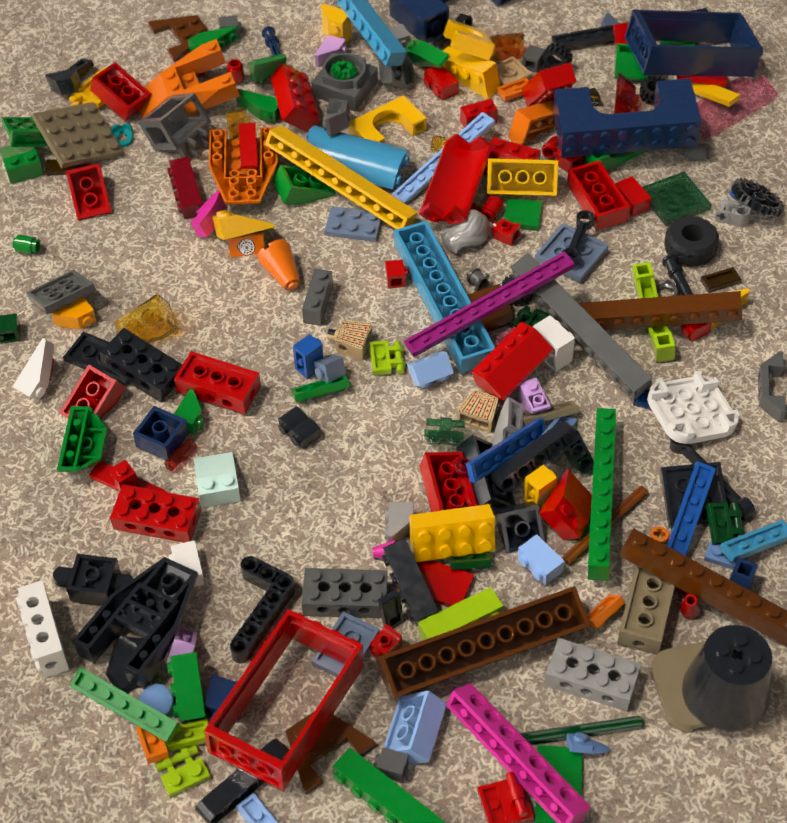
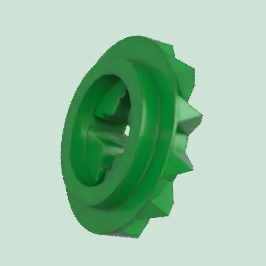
[331,59,357,80]

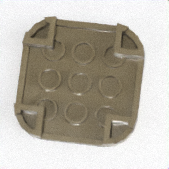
[650,641,706,733]

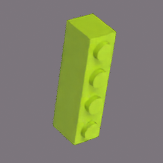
[418,587,504,640]

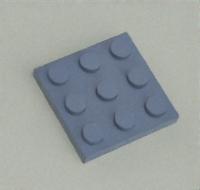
[535,223,609,282]

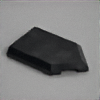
[106,636,143,694]

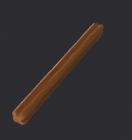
[563,486,648,565]

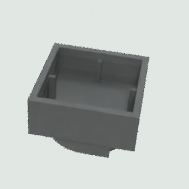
[311,53,378,111]

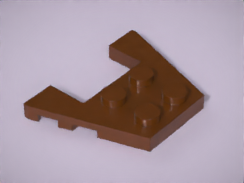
[148,15,209,62]
[285,712,376,795]

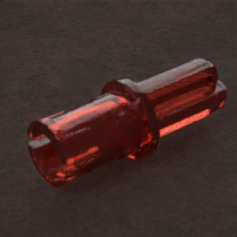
[164,438,197,471]

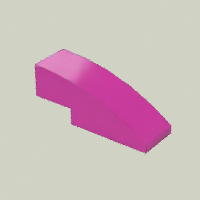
[190,190,227,237]

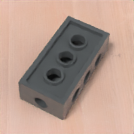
[302,568,388,619]

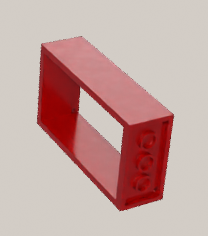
[204,609,364,791]

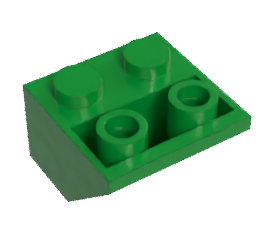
[614,43,648,81]

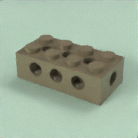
[617,565,674,654]

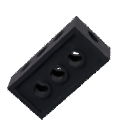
[100,328,183,402]

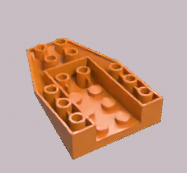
[209,127,278,205]

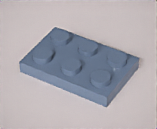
[324,206,382,242]
[311,611,380,677]

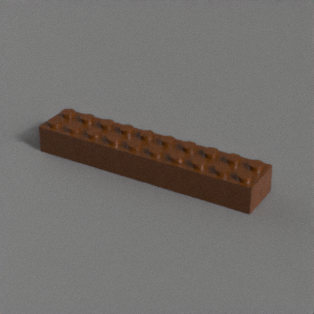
[376,586,591,701]

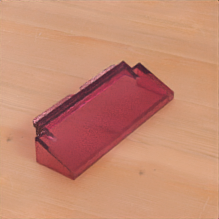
[697,74,778,140]

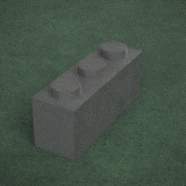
[302,269,333,326]

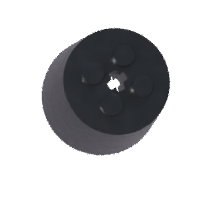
[682,625,772,732]

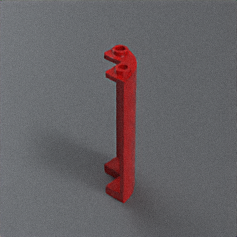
[418,134,493,224]

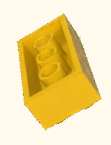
[487,159,558,196]
[409,504,495,562]

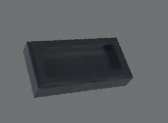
[378,589,405,628]

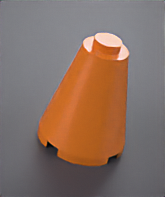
[257,239,300,290]

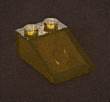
[114,293,178,343]

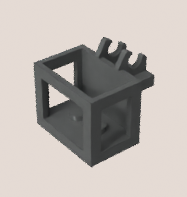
[138,93,211,158]

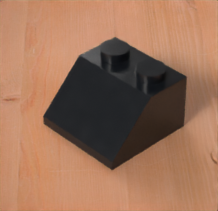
[494,501,545,553]

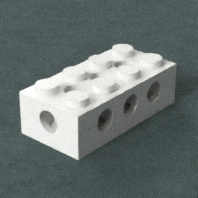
[16,581,69,678]

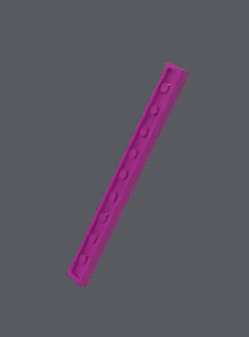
[404,251,575,357]

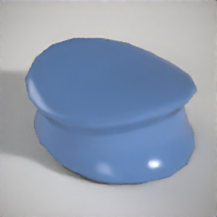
[138,684,175,716]

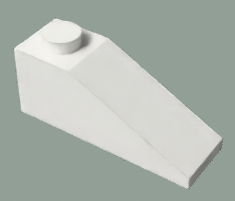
[13,338,54,401]

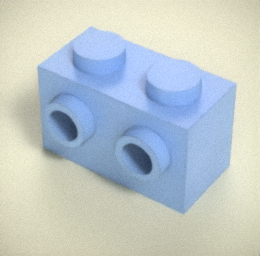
[407,351,454,388]
[518,534,565,585]

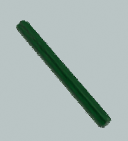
[520,716,643,745]

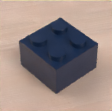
[133,406,189,462]

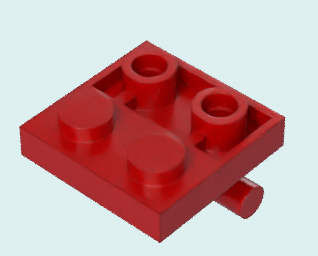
[477,771,534,823]

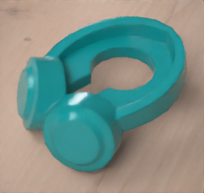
[111,123,133,148]

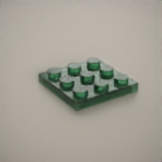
[642,171,712,227]

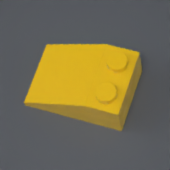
[212,210,275,240]

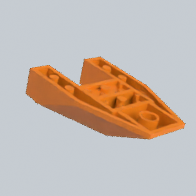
[139,39,240,119]

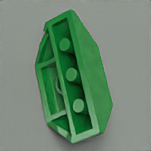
[57,406,108,472]

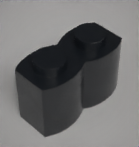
[278,406,321,449]

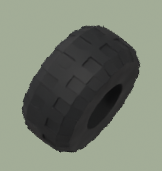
[664,216,719,267]

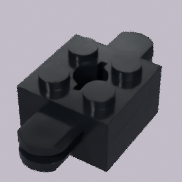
[53,554,133,605]

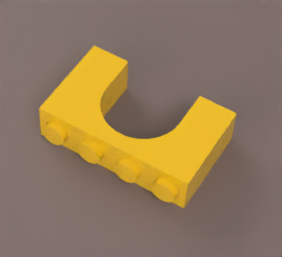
[443,19,496,60]
[349,95,427,143]

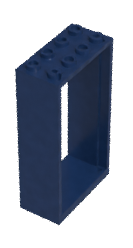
[624,10,763,77]

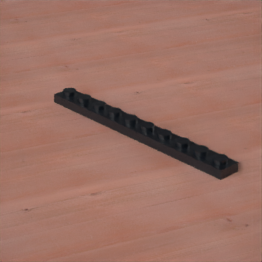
[552,8,708,49]

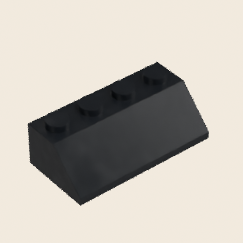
[456,435,516,515]

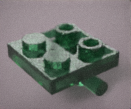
[424,417,465,446]

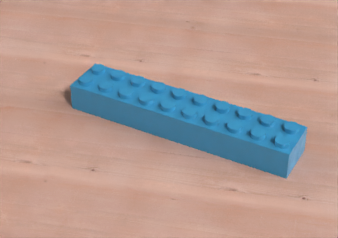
[394,221,495,374]

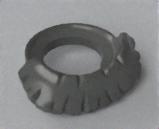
[656,279,681,297]

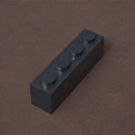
[381,538,438,626]

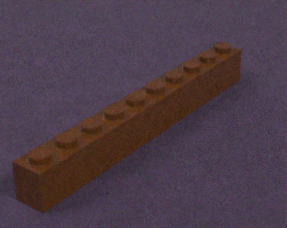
[555,291,742,332]
[618,528,787,646]

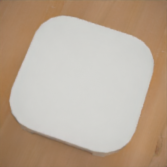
[647,371,740,444]

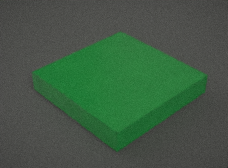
[504,198,542,231]

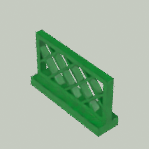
[1,117,49,147]

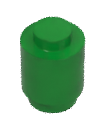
[12,234,41,254]

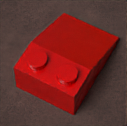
[66,163,112,220]
[59,364,127,419]
[539,469,592,541]

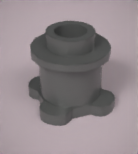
[467,268,490,291]

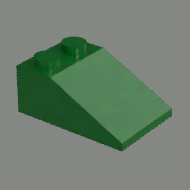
[247,54,287,83]
[0,146,44,184]
[273,165,336,205]

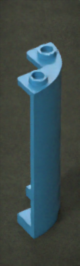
[306,126,410,189]

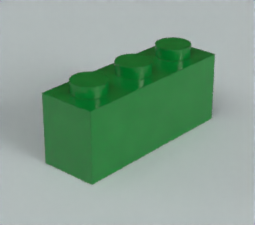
[167,652,206,723]

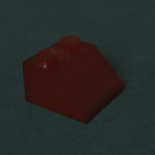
[614,73,639,114]

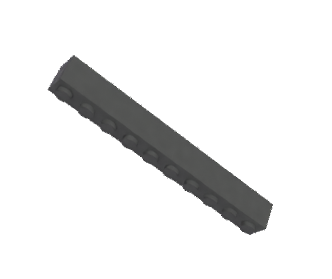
[511,253,652,399]

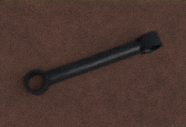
[669,439,755,520]

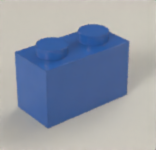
[293,334,324,379]

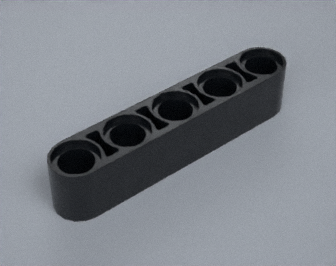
[195,738,289,823]

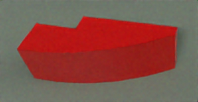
[238,122,258,169]

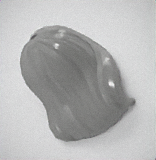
[441,210,490,254]

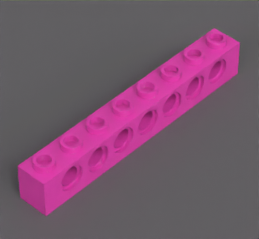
[446,683,591,823]

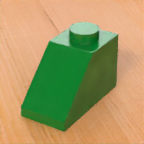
[174,389,204,435]

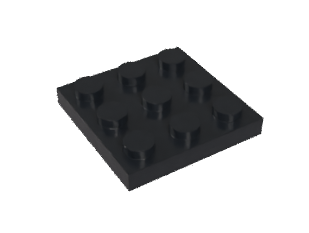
[660,462,727,527]

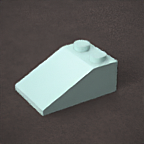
[194,452,241,508]

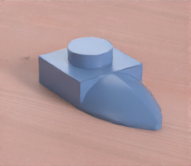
[566,732,611,754]

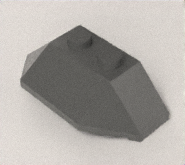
[378,42,415,89]

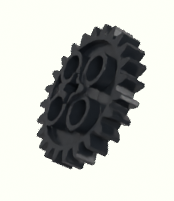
[731,178,785,218]

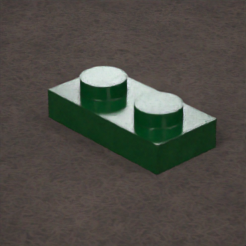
[449,552,492,570]

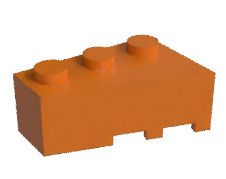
[508,100,556,146]

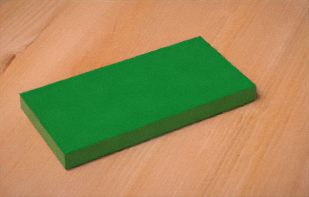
[535,745,582,823]

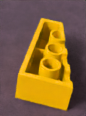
[443,46,500,99]

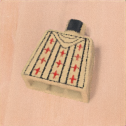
[327,321,373,360]
[457,390,499,433]

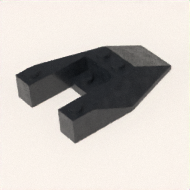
[72,557,198,689]

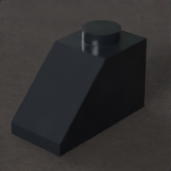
[45,68,82,95]

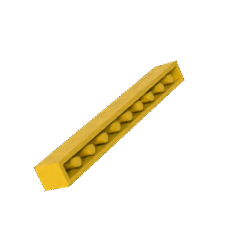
[265,125,418,229]

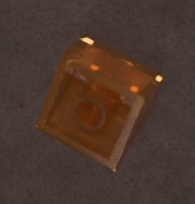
[489,32,524,62]

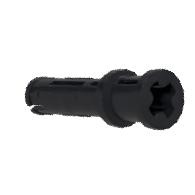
[662,254,693,295]

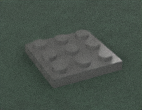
[26,269,96,314]

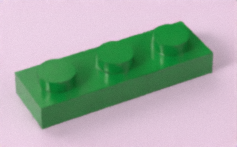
[290,375,350,402]

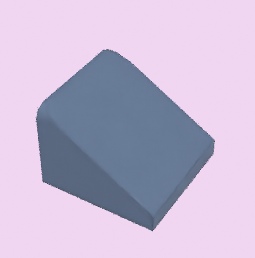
[601,13,620,27]

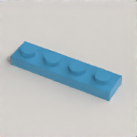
[719,519,787,563]

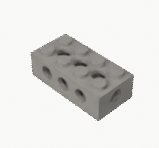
[544,638,641,712]

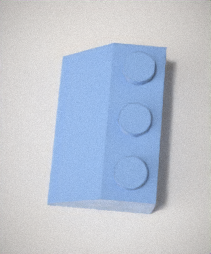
[384,691,446,764]

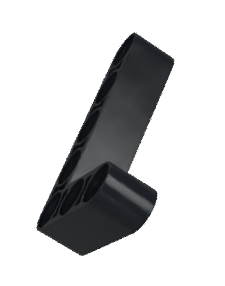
[491,421,594,493]
[230,556,295,664]

